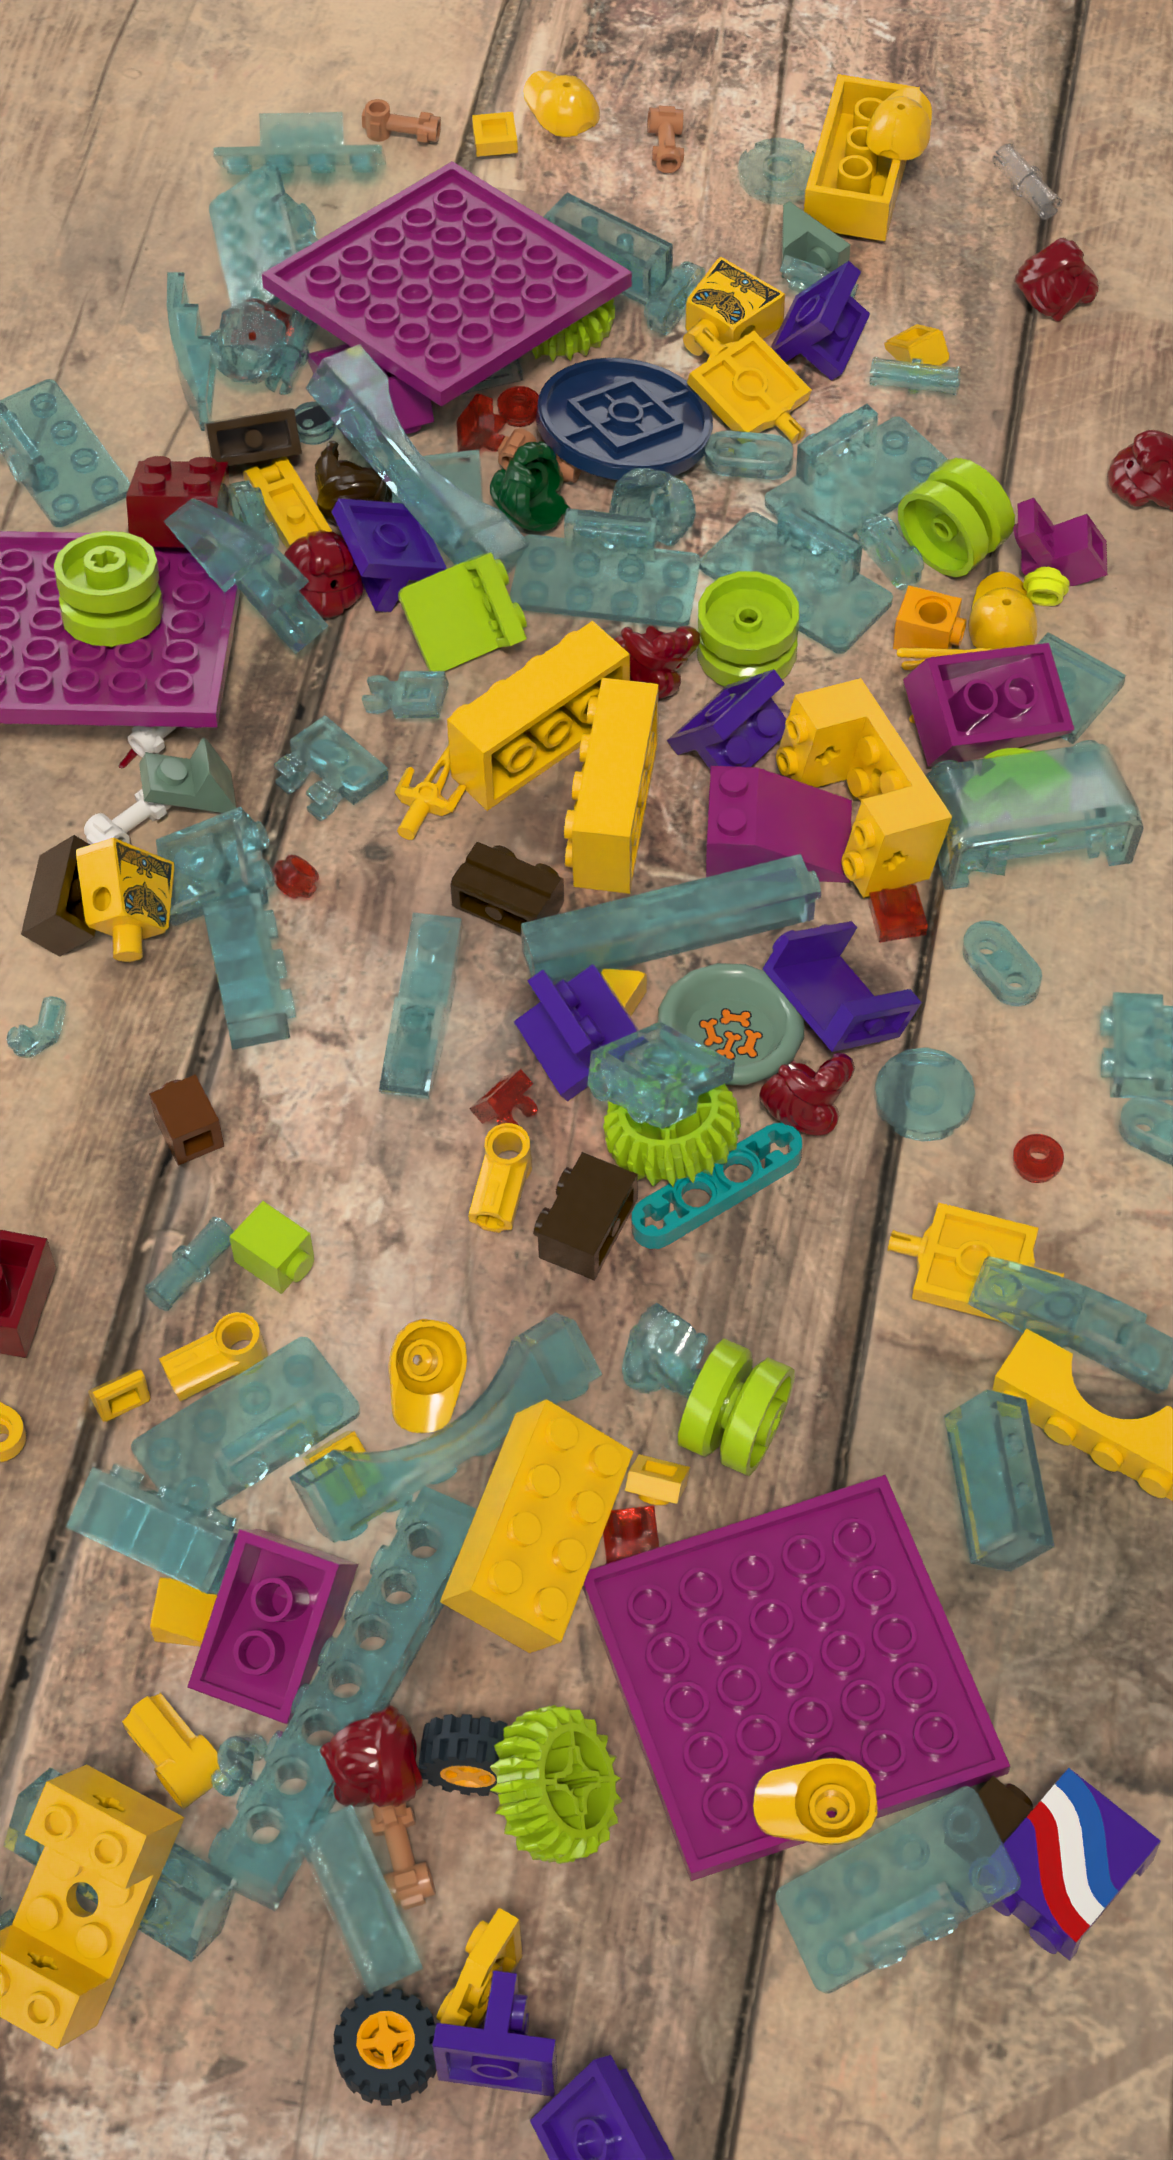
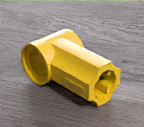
[468,1123,532,1233]
[159,1312,268,1401]
[122,1693,229,1809]

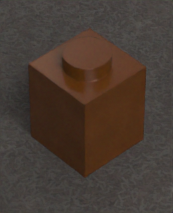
[149,1074,224,1166]

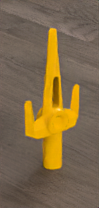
[394,745,466,840]

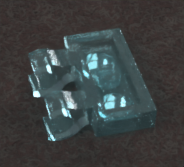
[274,715,389,821]

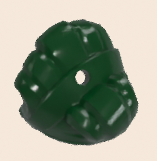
[490,441,571,532]

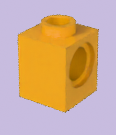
[893,585,967,650]

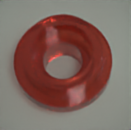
[497,386,539,427]
[272,854,319,898]
[1012,1134,1064,1183]

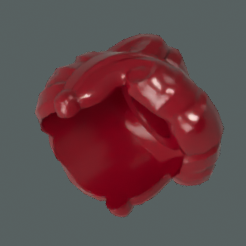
[1014,237,1099,322]
[1107,430,1173,511]
[280,530,363,618]
[614,626,700,698]
[759,1053,855,1136]
[320,1705,423,1807]

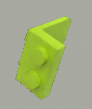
[398,552,527,674]

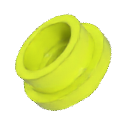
[1023,567,1070,606]

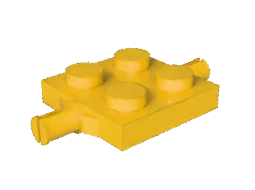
[687,327,812,444]
[887,1202,1065,1325]

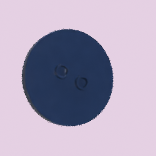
[536,358,713,482]

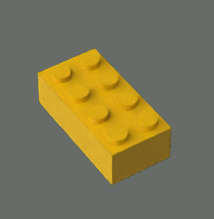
[804,74,920,241]
[447,621,630,811]
[564,678,658,894]
[440,1399,634,1653]

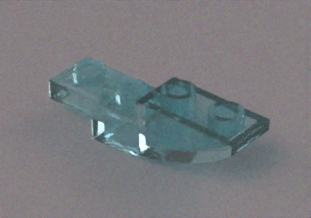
[164,498,328,655]
[379,912,463,1099]
[968,1256,1173,1394]

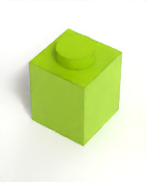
[229,1201,314,1294]

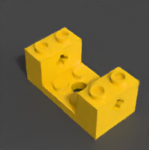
[776,678,952,898]
[0,1765,185,2049]

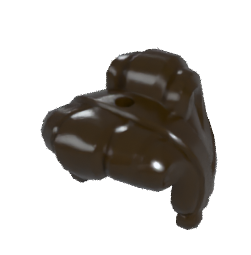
[315,441,393,525]

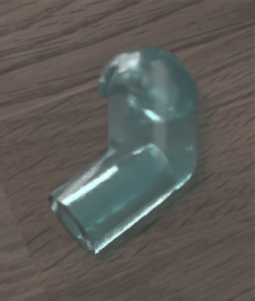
[6,996,66,1058]
[211,1734,267,1797]

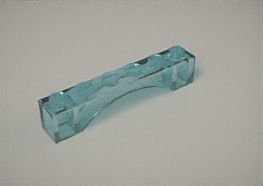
[305,344,530,573]
[289,1312,602,1543]

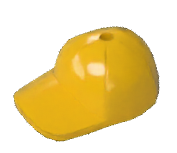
[523,70,600,137]
[866,87,932,161]
[968,571,1037,650]
[388,1319,467,1433]
[753,1758,878,1845]

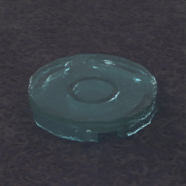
[737,137,815,205]
[874,1047,975,1142]

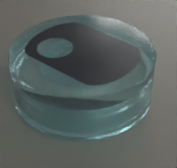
[294,401,336,445]

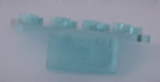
[213,112,386,175]
[209,162,318,325]
[0,379,130,528]
[764,404,949,553]
[700,500,893,654]
[510,508,701,628]
[131,1337,360,1523]
[776,1786,1021,1994]

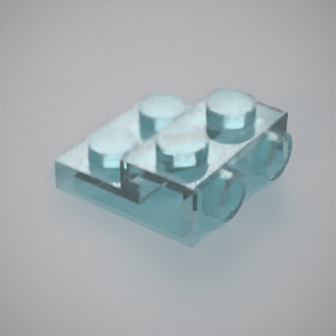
[156,806,275,926]
[1100,992,1173,1100]
[587,1022,735,1129]

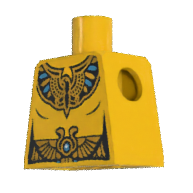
[683,257,785,356]
[76,837,174,962]

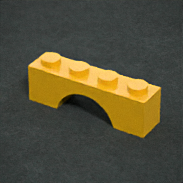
[991,1328,1173,1501]

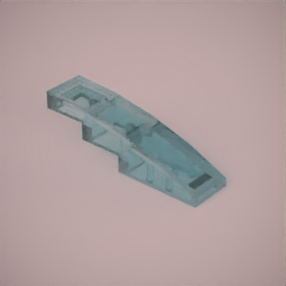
[166,272,217,431]

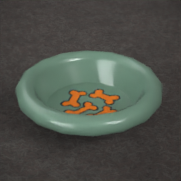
[657,963,804,1085]

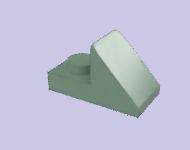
[782,201,851,278]
[139,738,237,814]

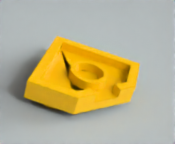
[436,1908,523,2028]

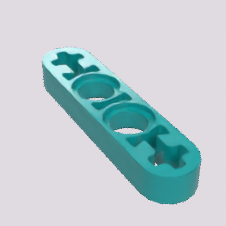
[632,1123,802,1249]

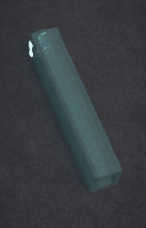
[521,854,821,982]

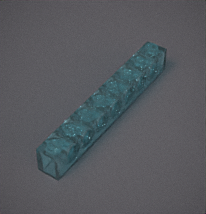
[208,1486,477,1911]

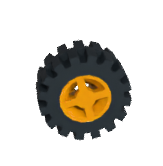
[418,1714,508,1796]
[333,1988,437,2106]

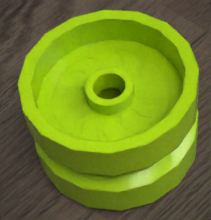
[898,457,1015,577]
[54,531,163,647]
[697,571,799,687]
[678,1339,795,1476]

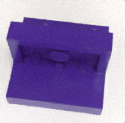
[771,261,870,381]
[331,498,447,612]
[667,669,786,769]
[514,964,648,1102]
[432,1970,558,2097]
[530,2055,674,2160]

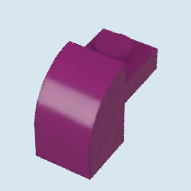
[1013,498,1108,586]

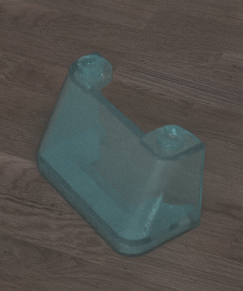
[926,740,1144,890]

